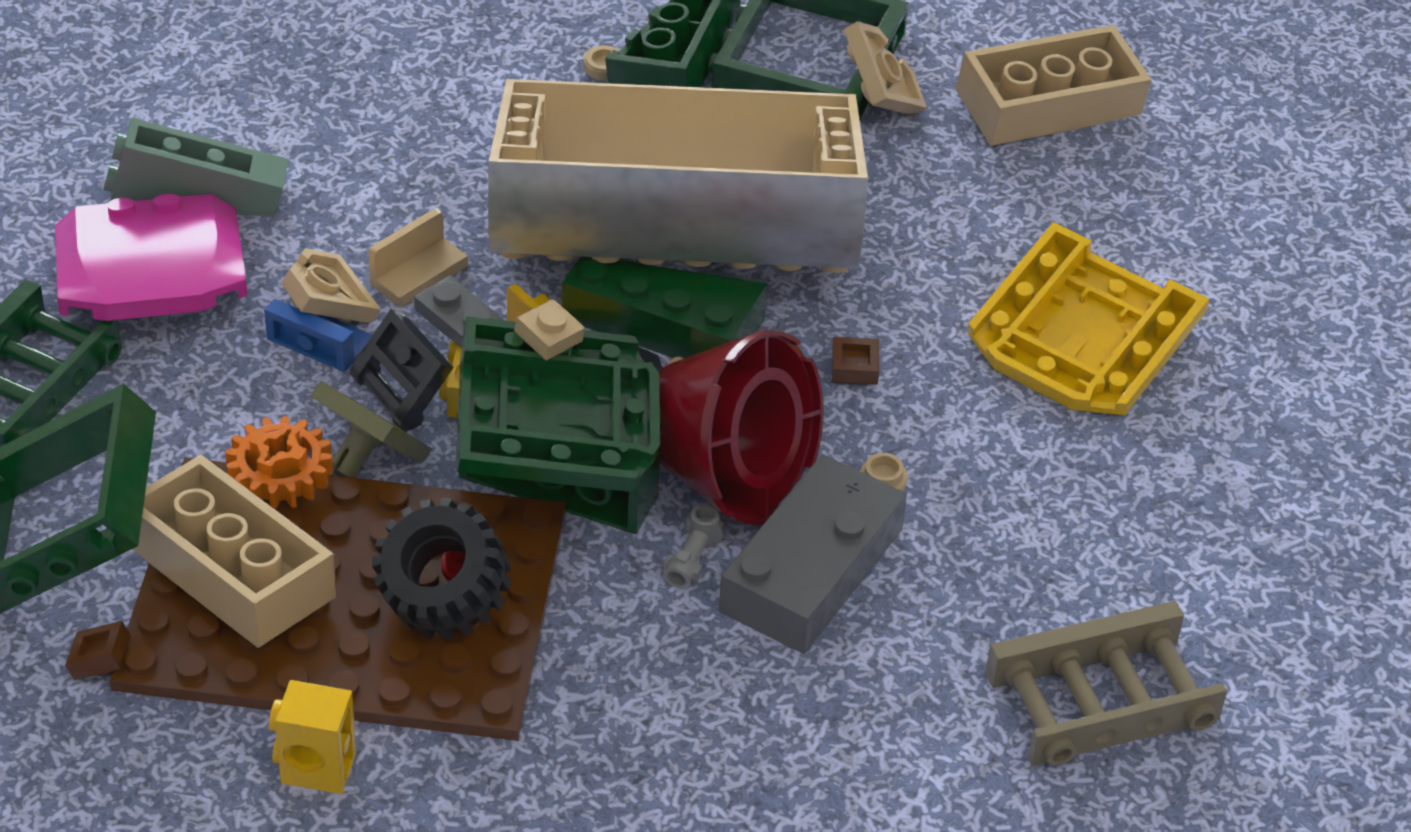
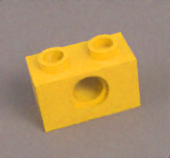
[269,680,356,794]

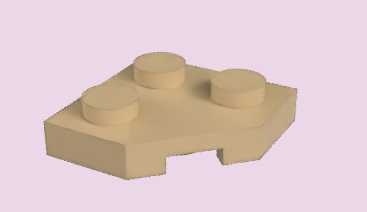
[844,21,927,115]
[281,248,381,323]

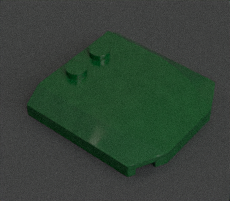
[455,316,660,492]

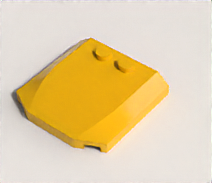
[968,222,1209,415]

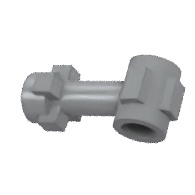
[663,503,724,589]

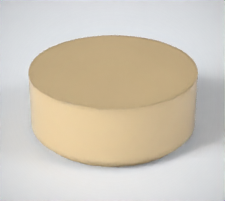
[583,45,620,81]

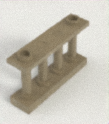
[985,600,1227,766]

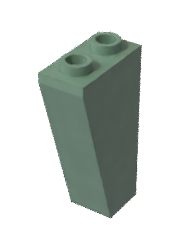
[103,117,288,216]

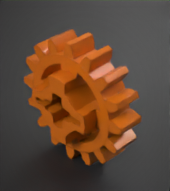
[225,416,333,509]

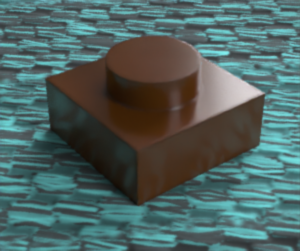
[832,337,879,385]
[65,621,131,680]

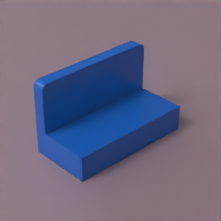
[264,299,372,372]

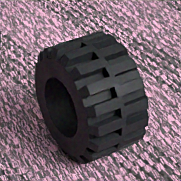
[372,498,511,640]

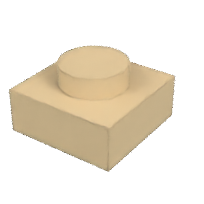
[514,299,585,360]

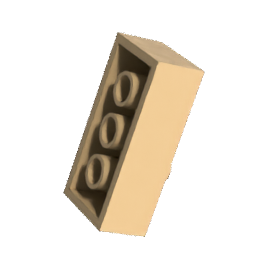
[955,25,1152,146]
[132,455,336,648]

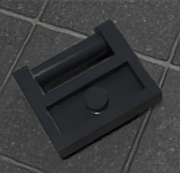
[350,309,454,432]

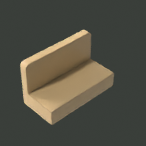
[368,208,468,308]

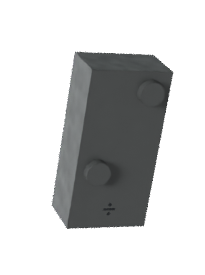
[719,454,907,654]

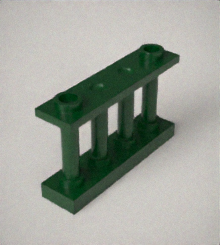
[0,279,122,447]

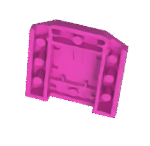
[55,193,248,321]

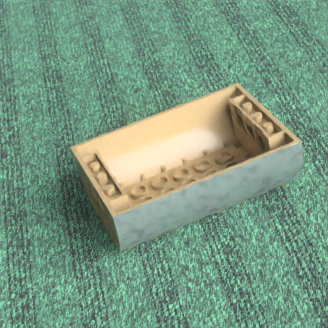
[488,79,868,273]

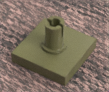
[310,380,433,478]

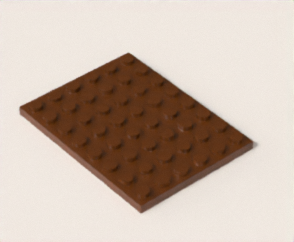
[110,457,566,741]

